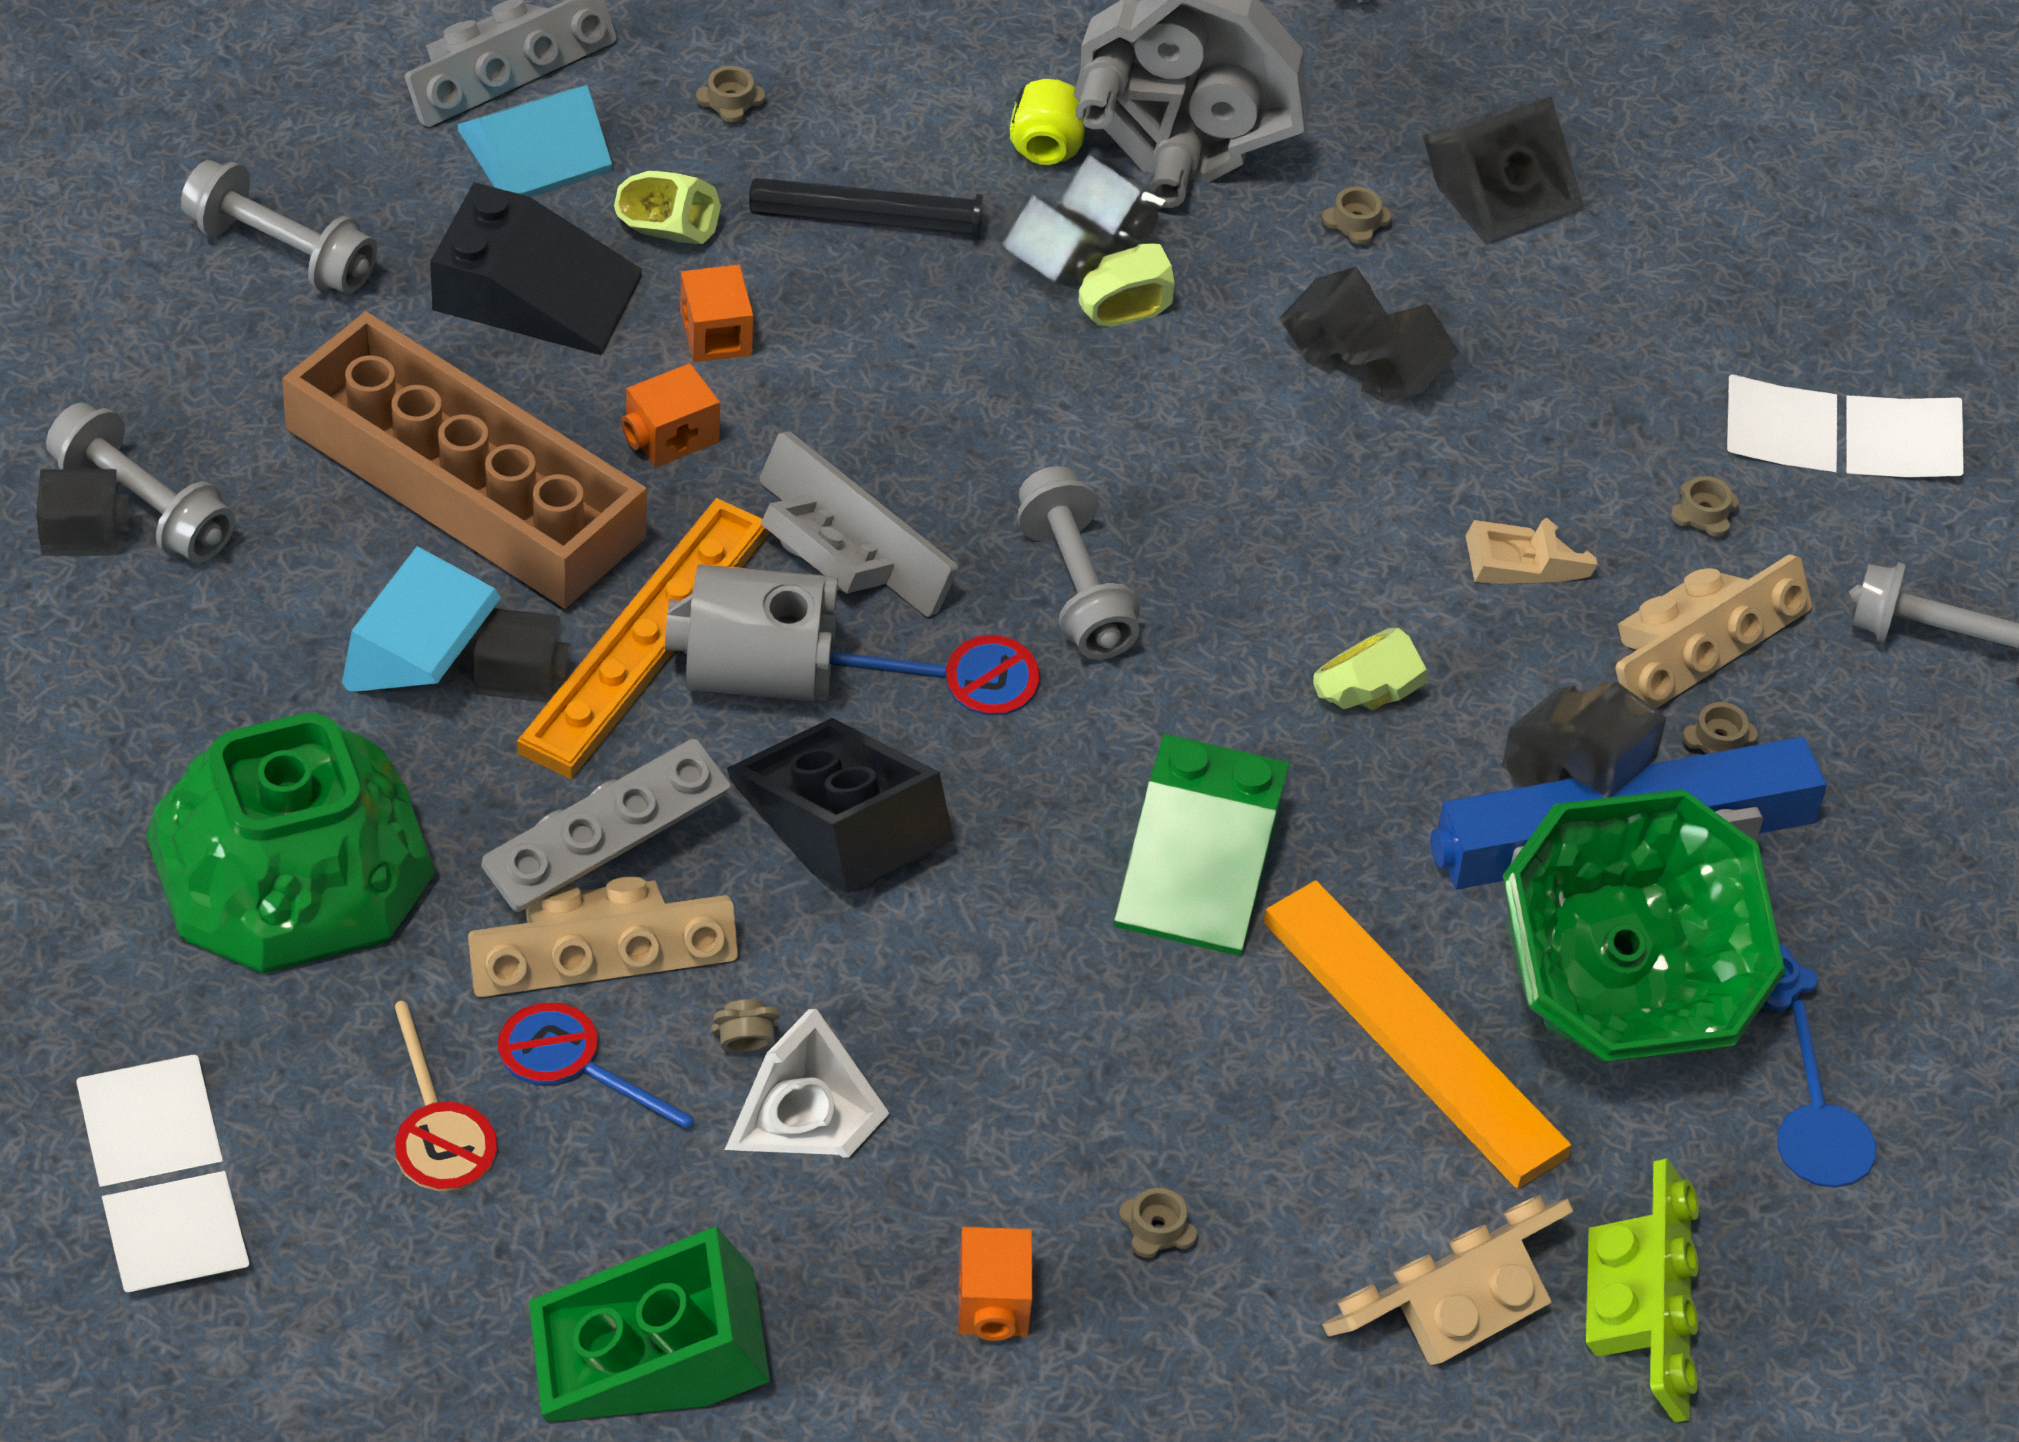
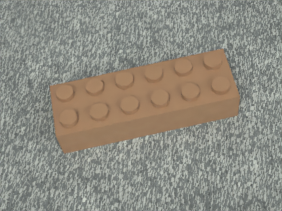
[282,311,647,609]

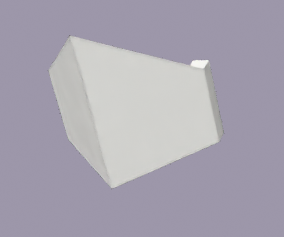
[725,1009,890,1158]

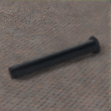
[749,178,983,241]

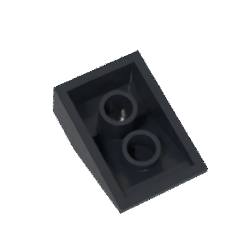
[430,182,642,356]
[727,718,954,893]

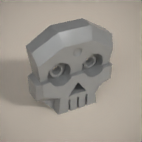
[1073,0,1310,208]

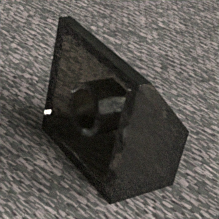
[1423,96,1584,243]

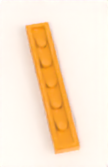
[517,498,769,780]
[1263,880,1572,1190]

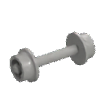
[181,160,377,294]
[46,402,235,563]
[1017,466,1141,660]
[1848,562,2019,678]

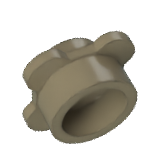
[696,66,765,122]
[1322,186,1391,244]
[1671,476,1739,536]
[1683,702,1758,754]
[712,999,780,1053]
[1119,1188,1197,1258]

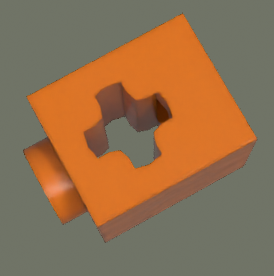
[680,264,753,363]
[621,363,720,468]
[958,1227,1032,1341]

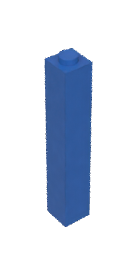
[1430,736,1827,890]

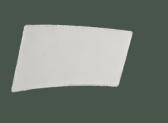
[1727,375,1963,477]
[77,1055,249,1292]

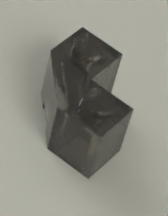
[1002,155,1165,290]
[1279,267,1459,403]
[1502,682,1667,798]

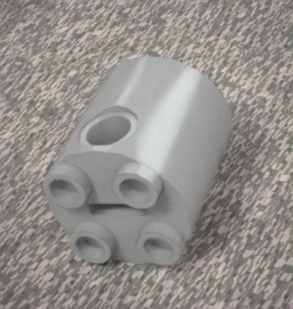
[665,564,838,701]

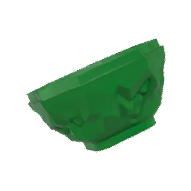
[146,713,436,973]
[1503,789,1785,1063]

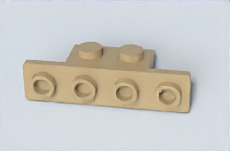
[1615,554,1812,719]
[468,877,738,997]
[1322,1195,1573,1365]

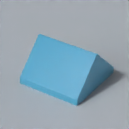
[458,85,612,197]
[342,546,501,692]

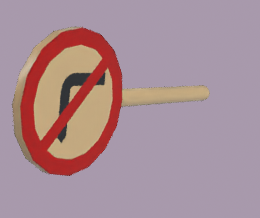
[395,1001,497,1191]

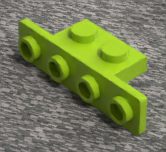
[1586,1158,1699,1423]

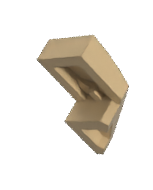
[1465,517,1598,584]

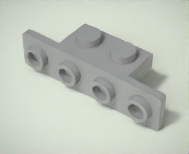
[405,0,617,127]
[760,431,958,617]
[481,739,730,912]

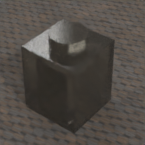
[36,469,131,556]
[474,608,571,703]

